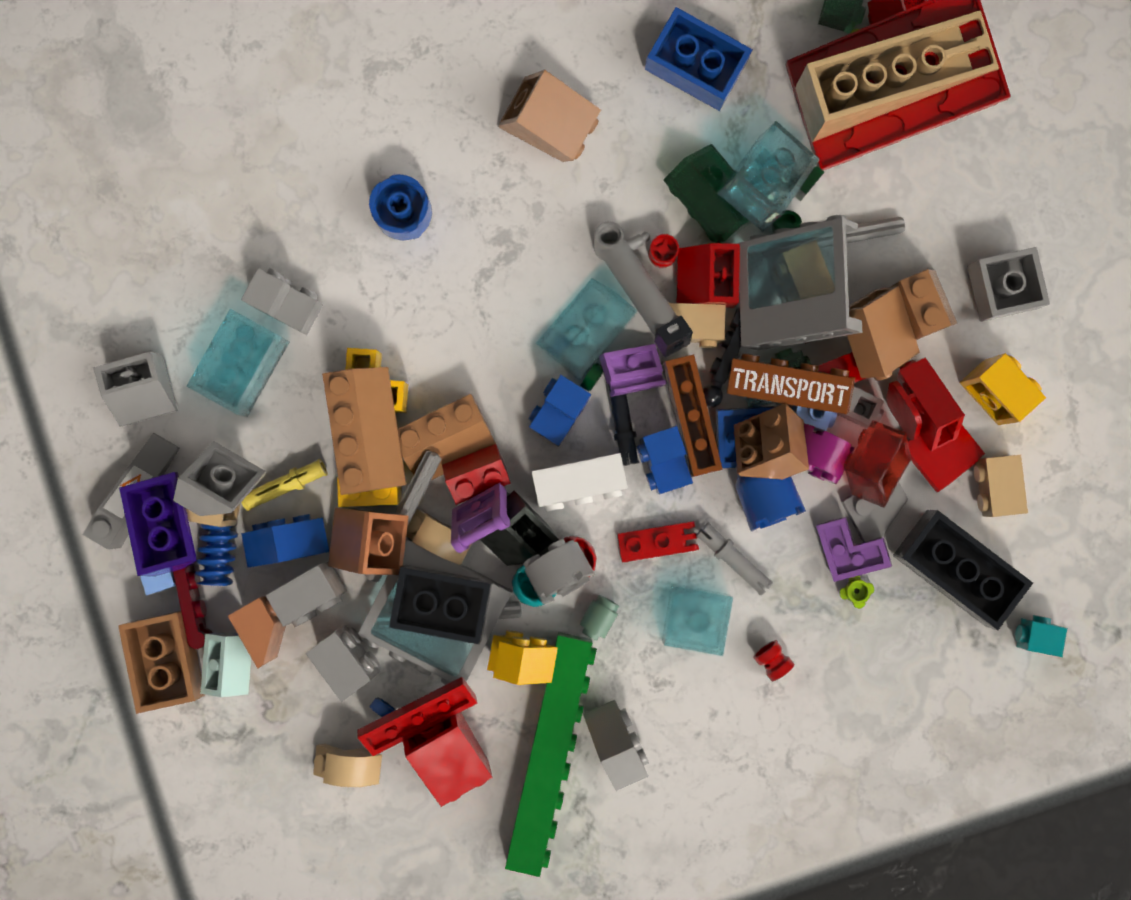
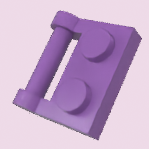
[451,483,511,553]

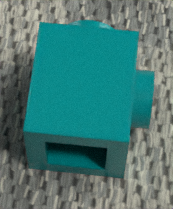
[1015,615,1068,657]

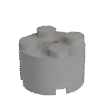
[523,539,595,604]

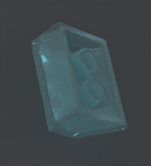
[536,278,637,381]

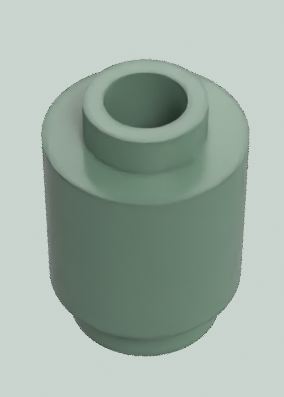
[580,595,619,641]

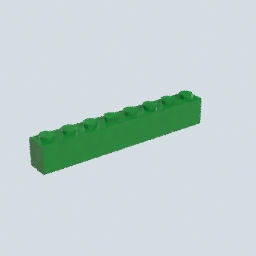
[505,632,597,877]

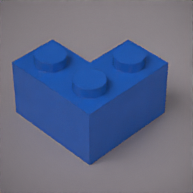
[528,375,591,447]
[636,426,693,495]
[241,514,329,568]

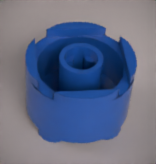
[369,174,432,241]

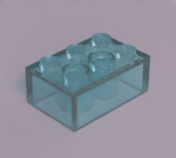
[718,121,820,232]
[187,309,290,417]

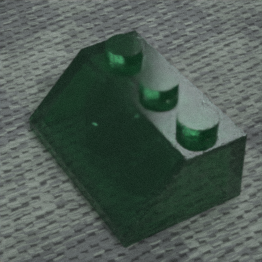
[663,144,766,243]

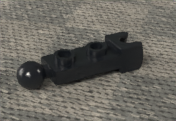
[703,306,754,408]

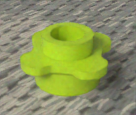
[839,576,874,609]

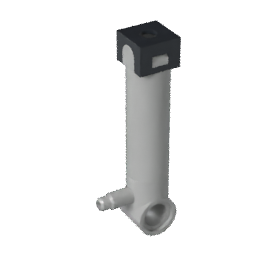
[594,222,693,358]

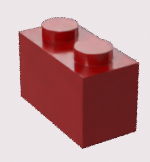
[442,444,511,505]

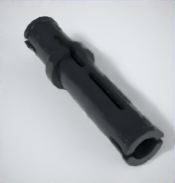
[606,382,639,466]

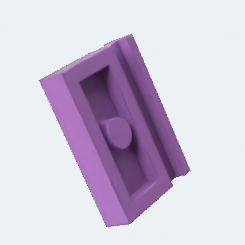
[599,344,667,397]

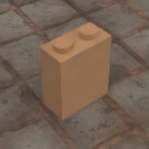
[847,286,920,381]

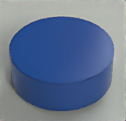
[369,697,396,717]

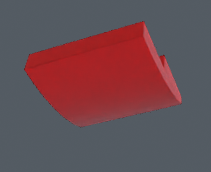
[901,425,985,492]

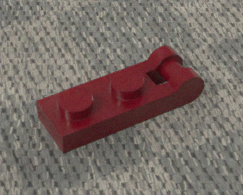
[173,565,213,649]

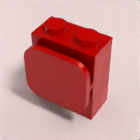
[887,357,965,452]

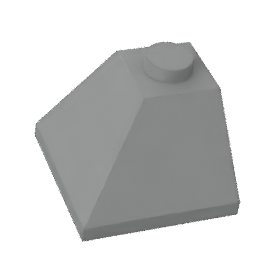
[173,441,266,516]

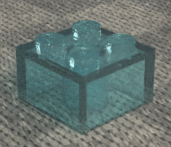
[662,584,733,656]

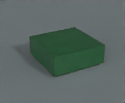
[793,166,825,201]

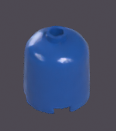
[736,475,806,532]

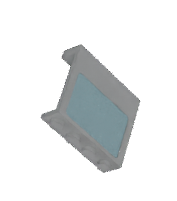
[738,215,863,351]
[358,538,513,685]

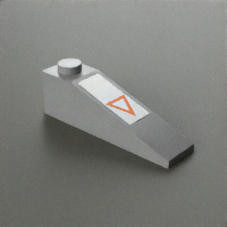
[82,433,180,549]

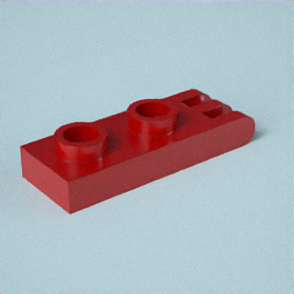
[617,521,699,563]

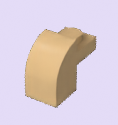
[406,509,471,565]
[313,744,382,787]

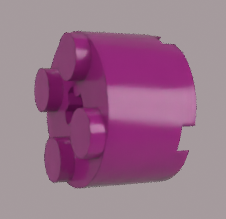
[804,423,855,485]

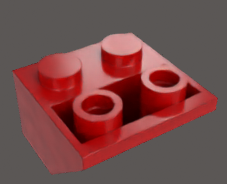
[676,243,740,308]

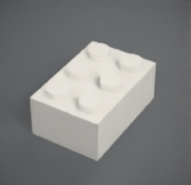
[532,453,628,512]

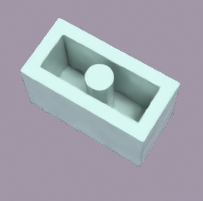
[200,632,251,697]

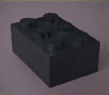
[389,565,493,645]

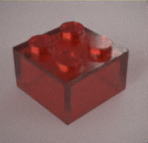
[844,420,911,508]

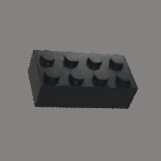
[893,510,1033,631]

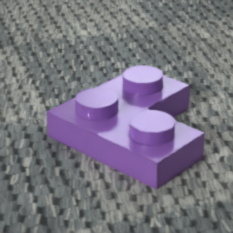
[816,517,892,582]

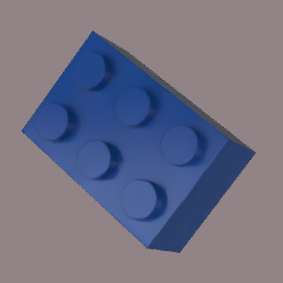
[645,7,753,111]

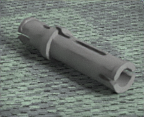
[696,522,773,596]

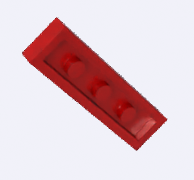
[357,677,478,756]

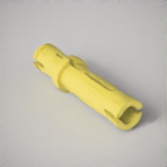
[241,458,328,511]

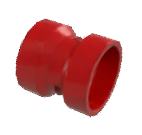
[648,234,679,268]
[753,640,795,682]

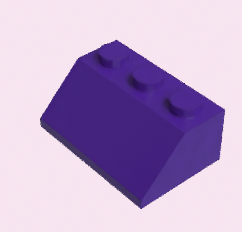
[119,472,197,577]

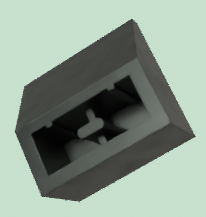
[479,490,559,566]

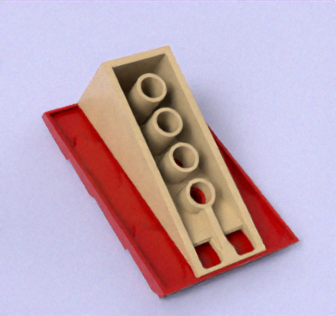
[785,0,1011,171]

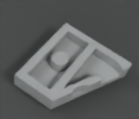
[841,474,908,542]

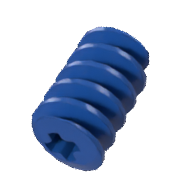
[195,524,238,586]

